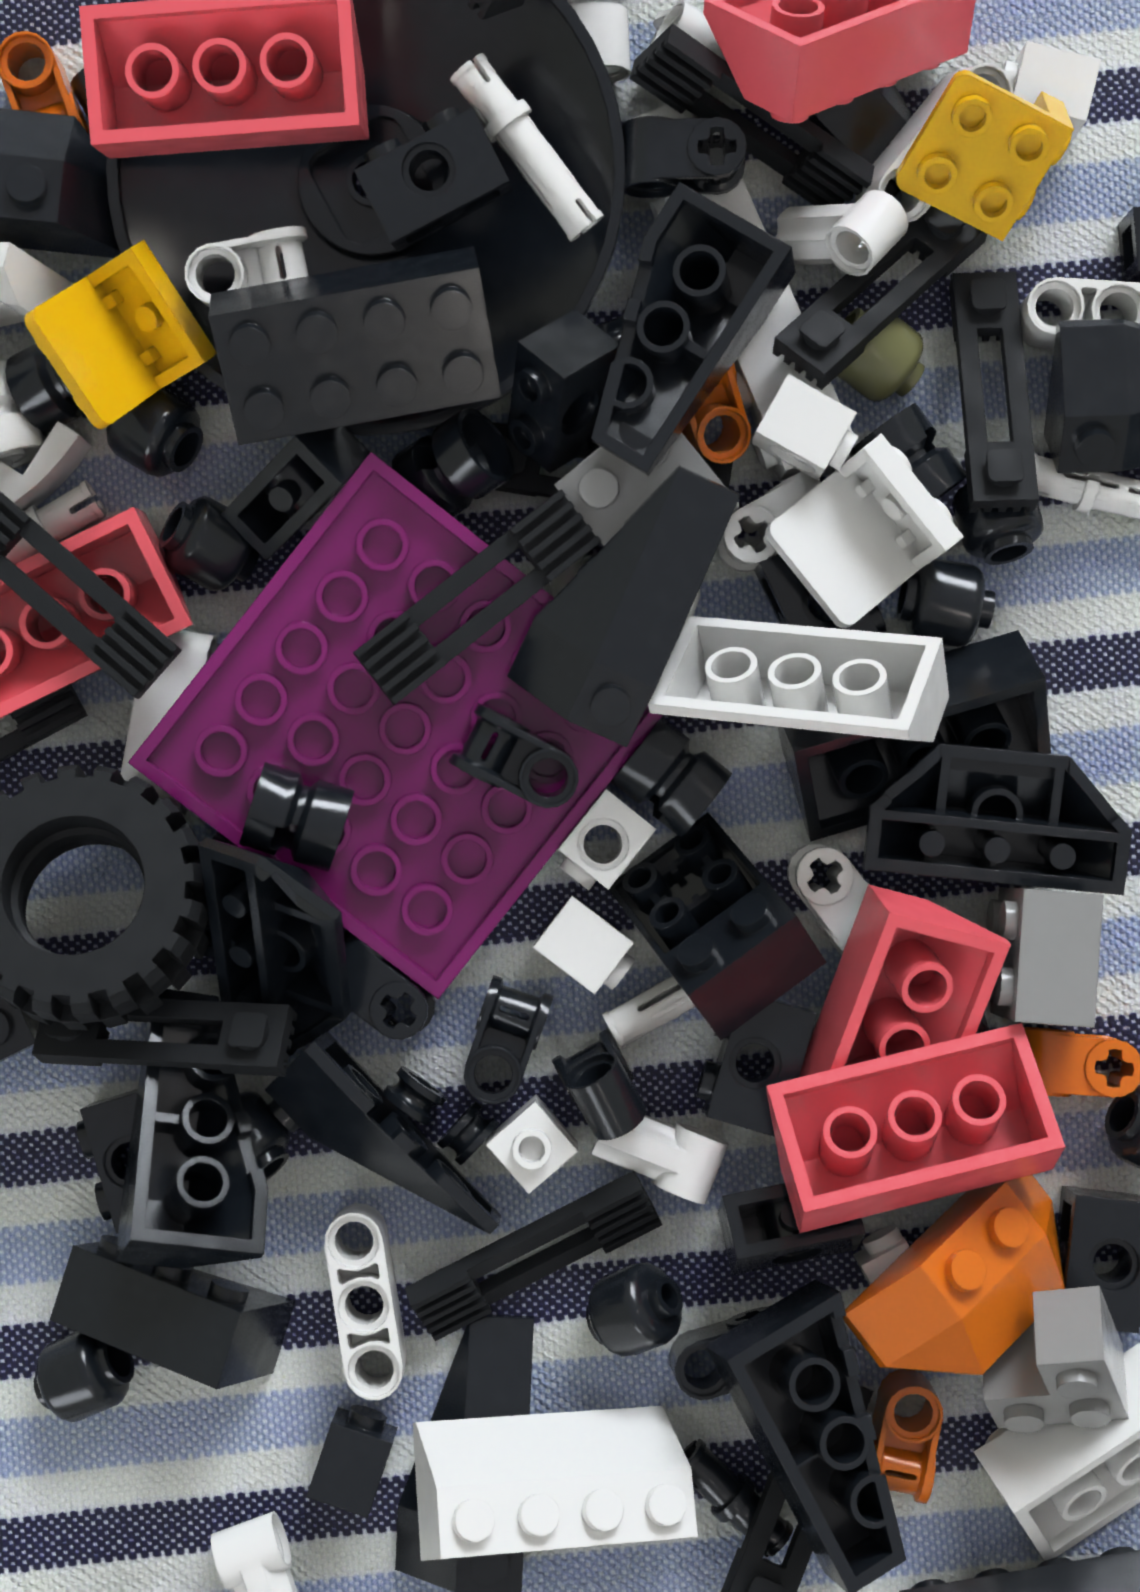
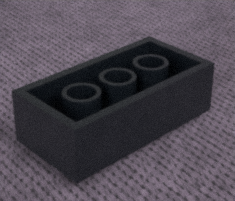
[208,246,502,445]

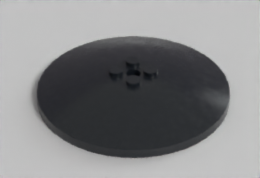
[106,0,626,436]

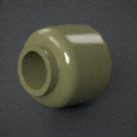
[838,308,925,402]

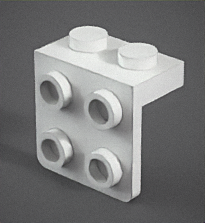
[765,433,964,628]

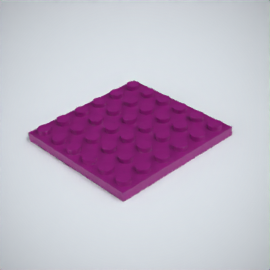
[128,452,663,999]

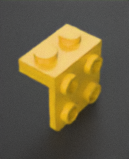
[896,70,1074,241]
[24,239,217,429]

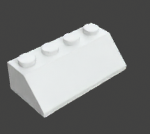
[648,616,949,742]
[974,1343,1140,1561]
[413,1406,698,1561]

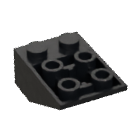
[609,812,827,1040]

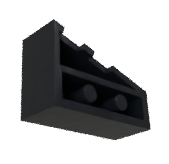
[50,1235,296,1389]

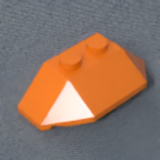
[843,1175,1065,1375]

